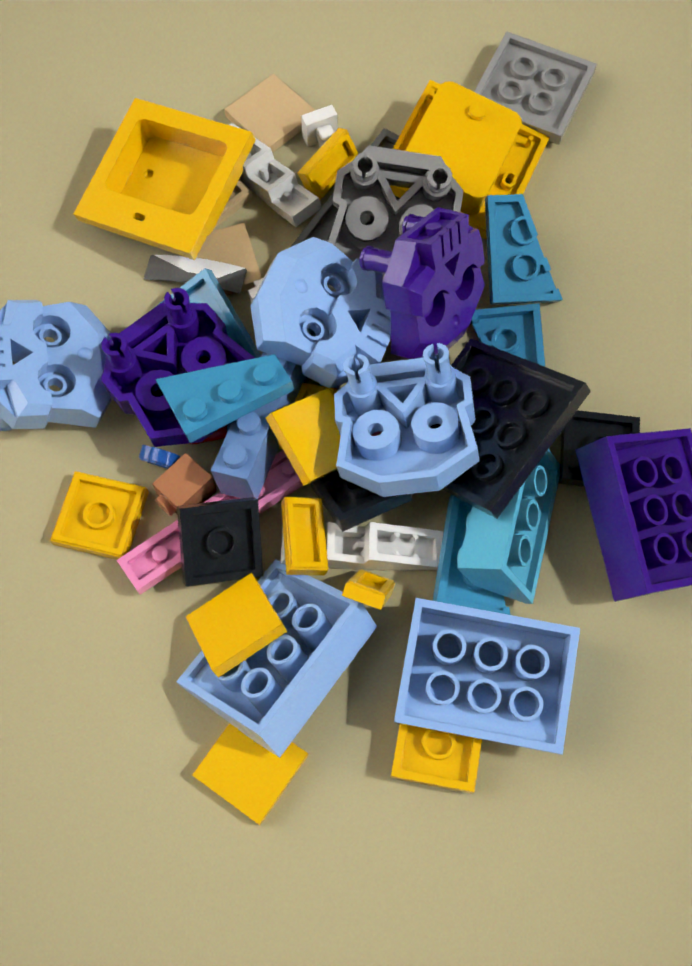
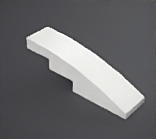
[230,123,321,227]
[281,522,443,571]

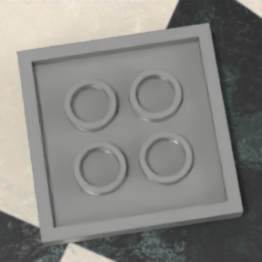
[474,32,597,145]

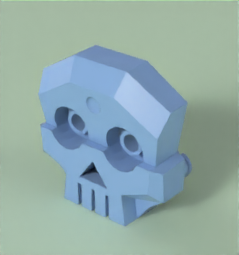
[250,237,391,390]
[0,300,113,431]
[334,343,480,497]

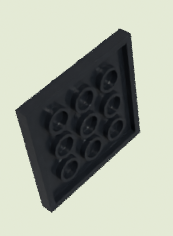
[430,339,591,519]

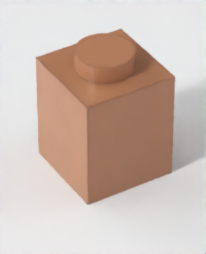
[152,453,217,516]

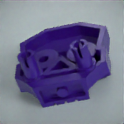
[359,207,485,359]
[101,288,255,447]

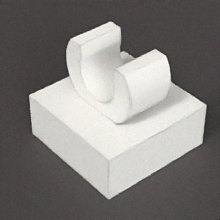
[301,105,338,147]

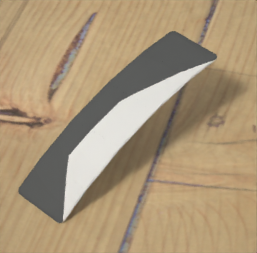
[144,255,247,293]

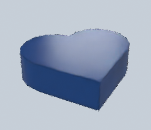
[139,445,181,469]

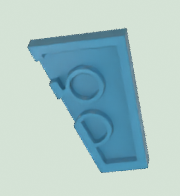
[485,194,563,305]
[154,268,261,358]
[471,303,545,367]
[156,354,294,443]
[432,495,511,615]

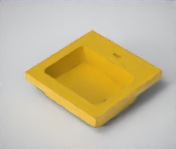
[390,80,550,240]
[73,98,256,260]

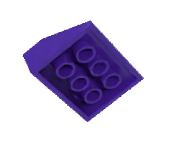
[575,428,692,602]

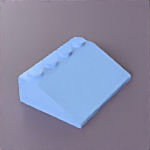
[176,559,377,758]
[394,598,580,755]

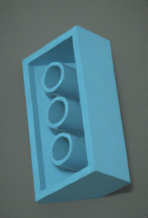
[457,449,560,604]

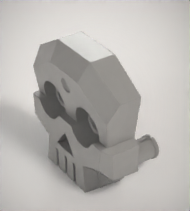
[328,145,464,280]

